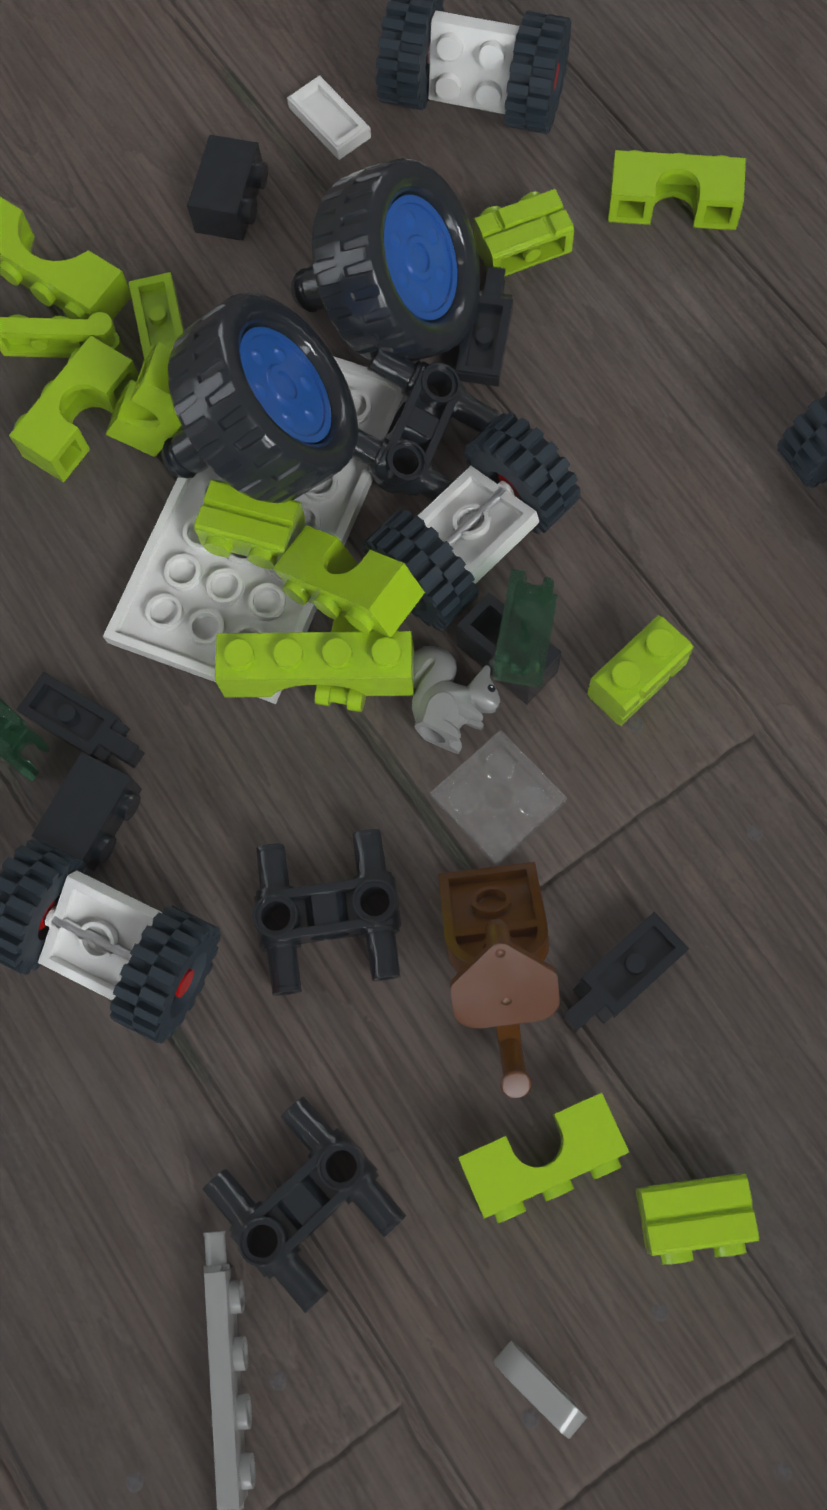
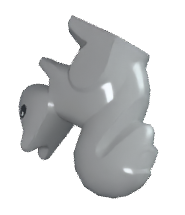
[412,646,500,754]

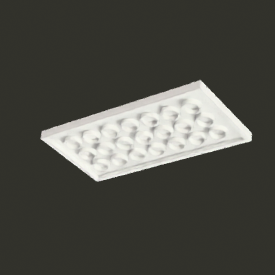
[103,356,403,704]

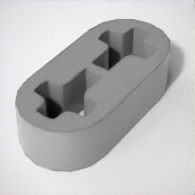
[493,1340,588,1439]

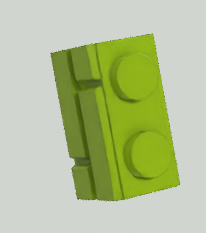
[473,189,574,276]
[194,479,305,569]
[587,615,694,726]
[636,1173,759,1265]

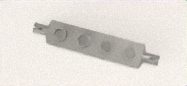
[203,1231,256,1510]

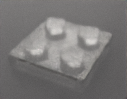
[430,730,568,867]

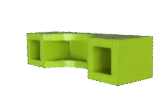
[0,197,132,320]
[215,631,414,698]

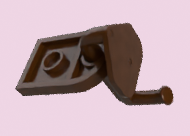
[438,862,560,1098]

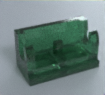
[493,569,558,688]
[0,698,49,782]

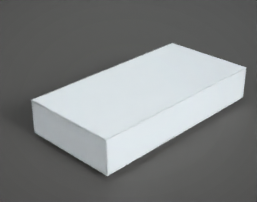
[287,75,371,160]

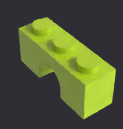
[608,150,746,230]
[9,335,139,483]
[105,342,182,457]
[273,525,425,638]
[458,1093,630,1223]

